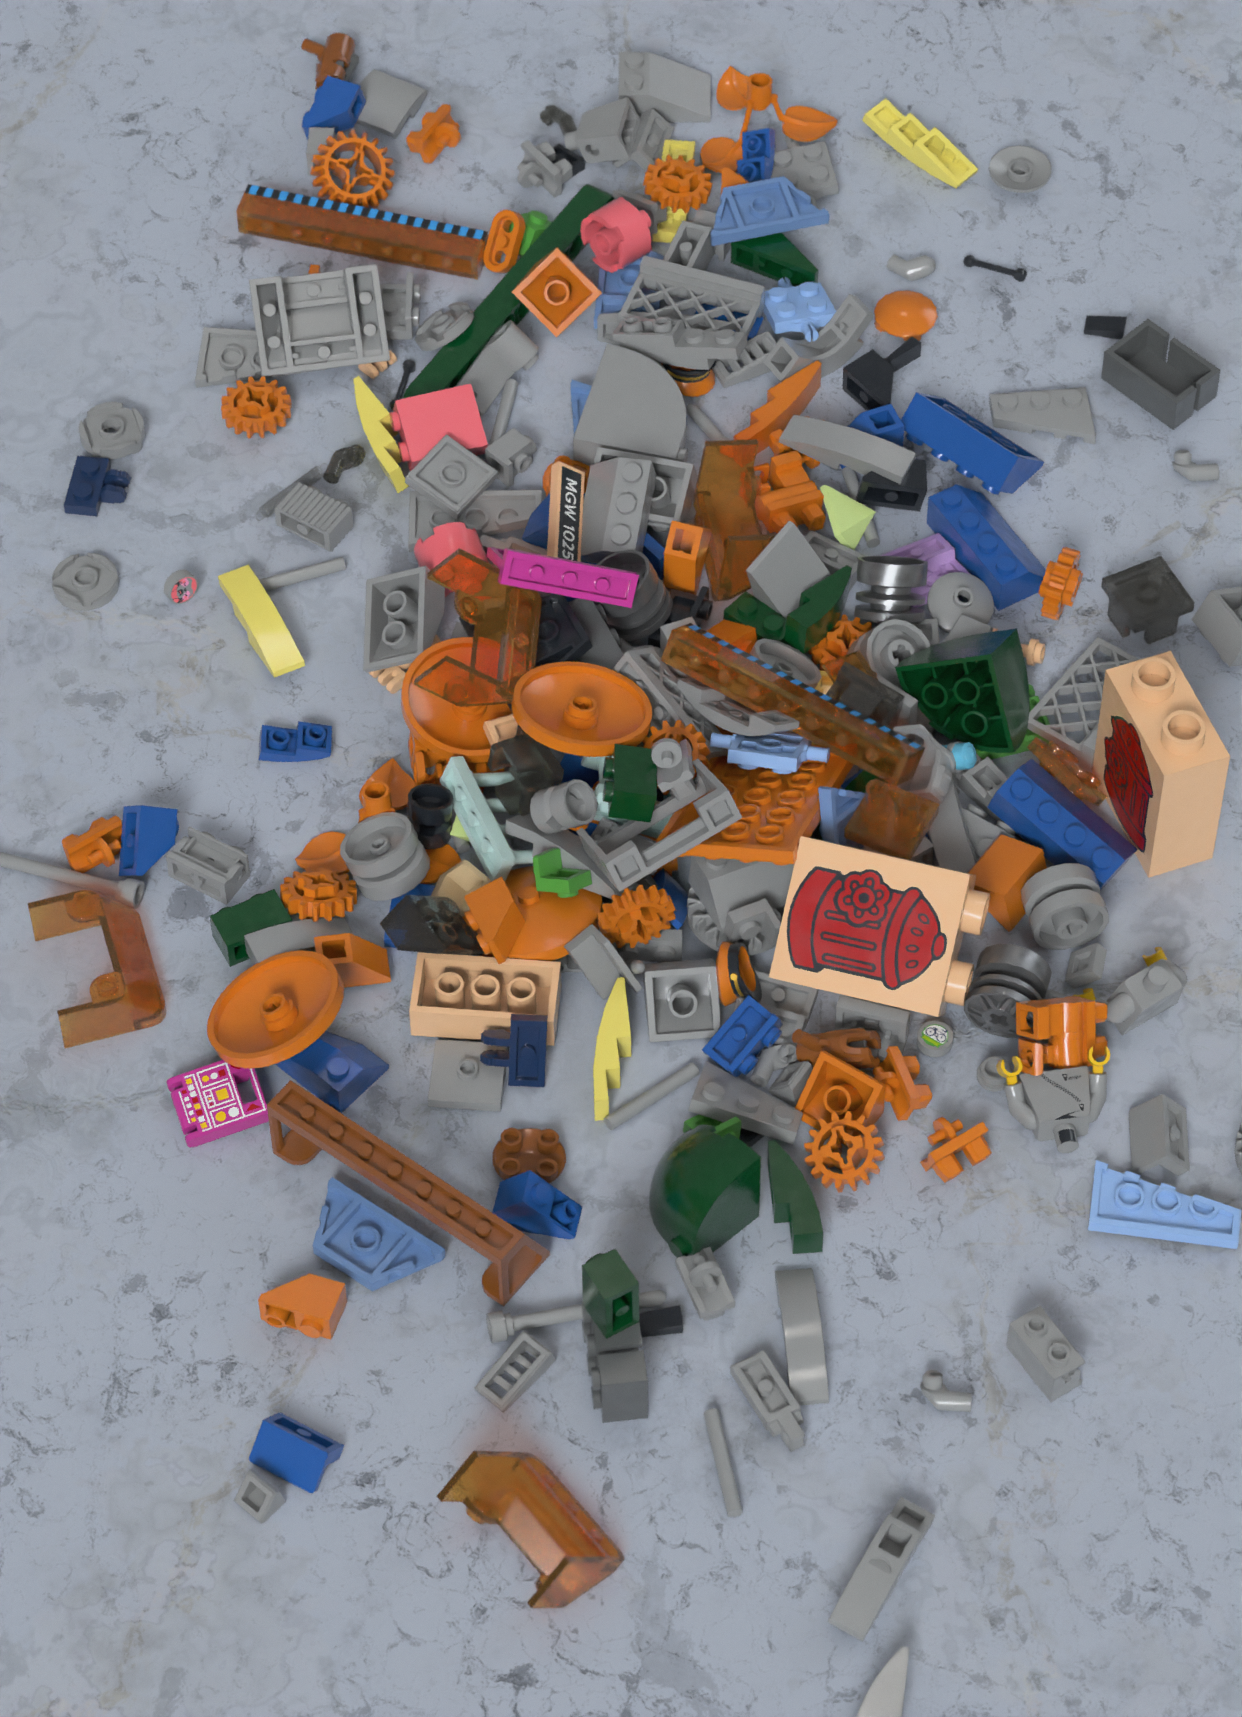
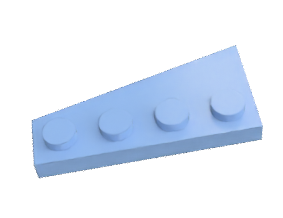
[1088,1160,1241,1249]

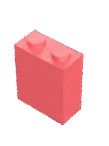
[389,383,488,471]

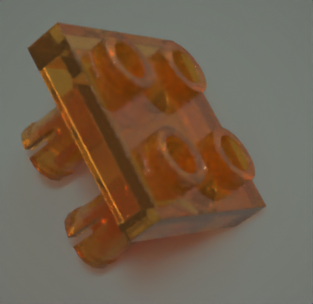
[1027,737,1108,806]
[844,778,940,860]

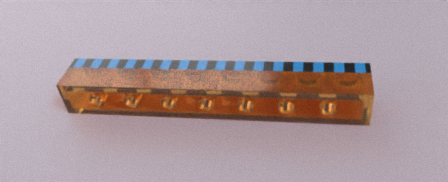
[236,184,488,280]
[661,623,925,787]

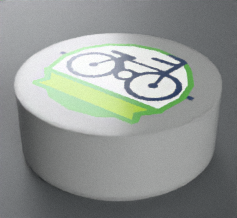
[917,1020,953,1057]

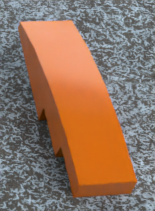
[733,360,822,465]

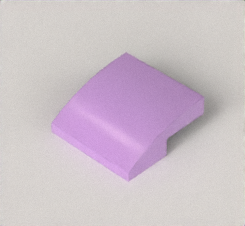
[880,533,970,608]

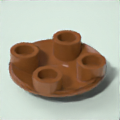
[492,1128,566,1183]

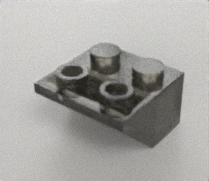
[380,895,484,956]

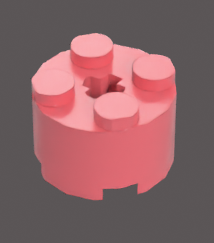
[580,197,652,273]
[414,522,489,597]

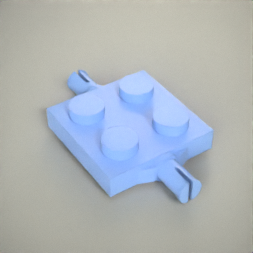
[763,277,836,342]
[710,732,830,774]

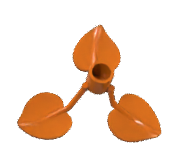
[700,66,838,173]
[295,758,461,884]

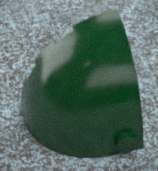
[895,628,1030,753]
[649,1125,761,1258]

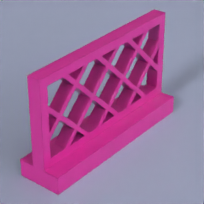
[486,546,639,608]

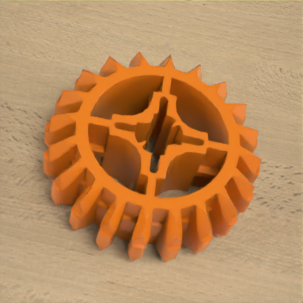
[310,130,395,215]

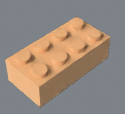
[409,952,562,1046]

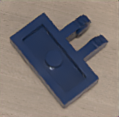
[64,456,132,516]
[480,1014,548,1087]

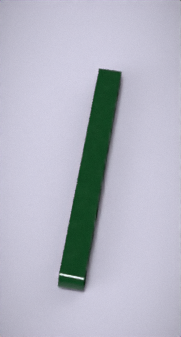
[403,184,615,399]

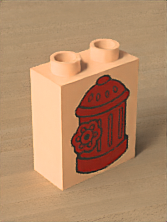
[1092,651,1230,878]
[769,836,990,1017]

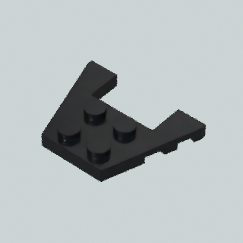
[458,594,593,714]

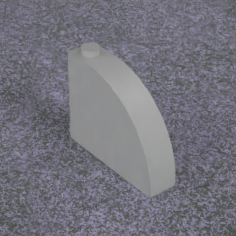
[573,344,688,464]

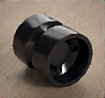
[407,783,453,849]

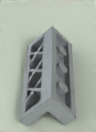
[612,647,728,761]

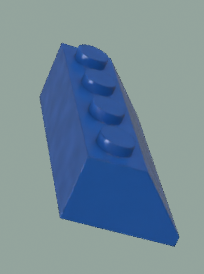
[901,392,1044,495]
[926,484,1046,611]
[987,759,1138,891]

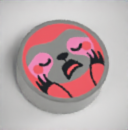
[164,570,198,604]

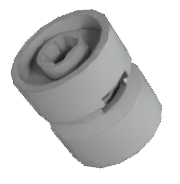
[530,780,597,834]

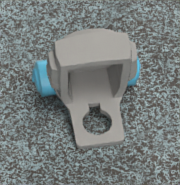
[888,724,977,809]

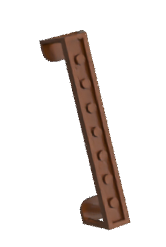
[267,1080,550,1307]

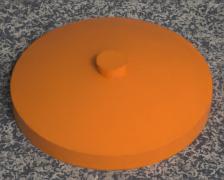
[401,637,529,763]
[512,661,652,757]
[462,866,604,961]
[207,950,344,1068]

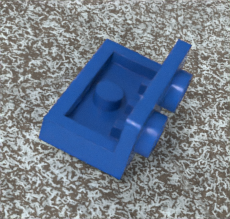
[702,995,783,1078]

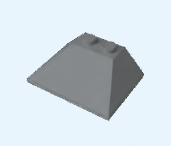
[249,264,390,376]

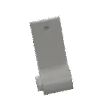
[455,320,539,417]

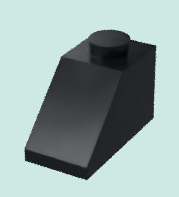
[842,349,894,411]
[855,459,928,512]

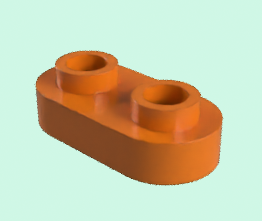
[483,210,525,274]

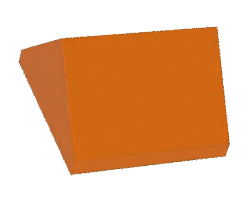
[512,247,602,337]
[968,834,1047,932]
[794,1050,886,1147]

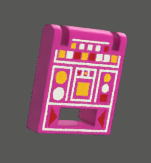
[166,1060,269,1148]

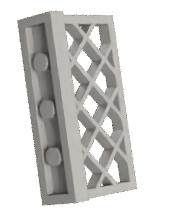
[618,256,765,337]
[1027,637,1140,772]

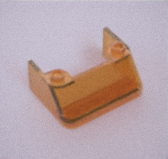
[693,439,777,602]
[414,548,542,707]
[27,890,166,1048]
[437,1451,624,1609]

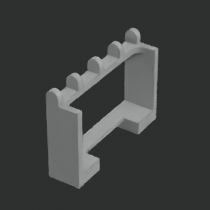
[576,759,742,892]

